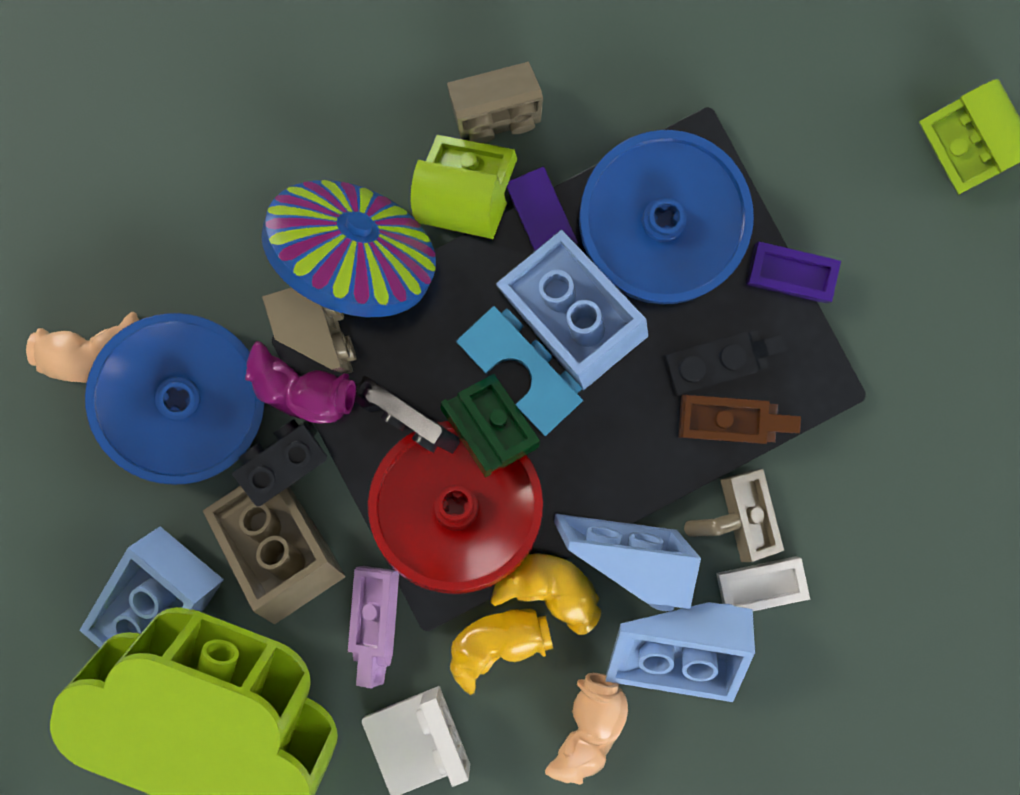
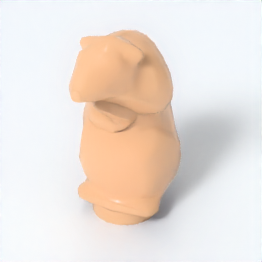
[26,312,139,383]
[545,673,628,785]

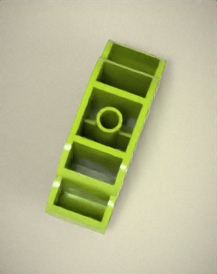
[50,607,338,795]

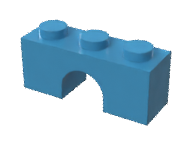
[456,306,583,436]

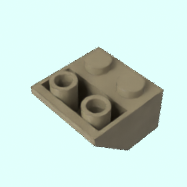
[447,61,543,143]
[262,288,356,373]

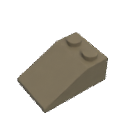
[203,486,346,624]

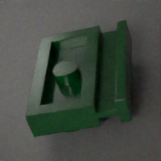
[441,374,540,478]

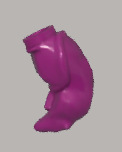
[245,341,356,424]

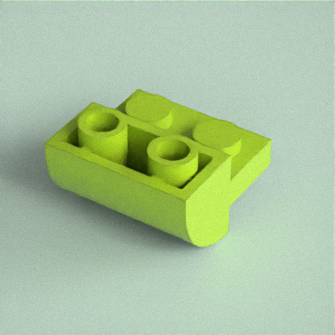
[919,79,1020,195]
[411,135,517,239]

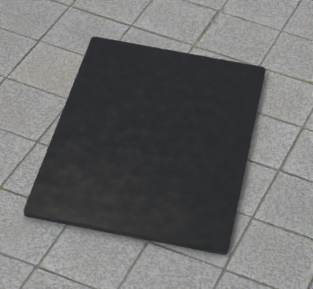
[272,107,866,631]

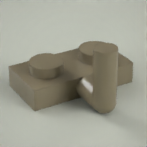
[684,469,784,562]

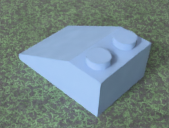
[496,230,648,390]
[554,514,701,611]
[79,526,224,648]
[605,602,755,702]

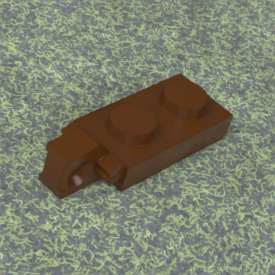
[678,395,801,444]

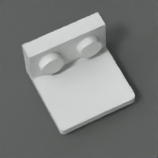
[362,686,470,795]

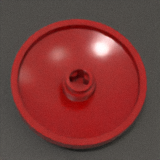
[368,421,543,594]

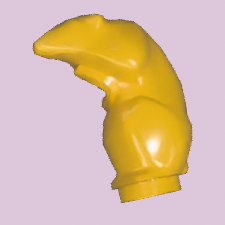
[490,554,601,635]
[450,608,553,695]

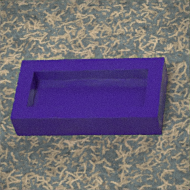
[506,166,578,252]
[746,242,841,304]

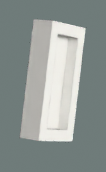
[716,556,810,611]

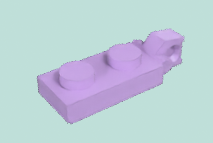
[348,566,399,688]

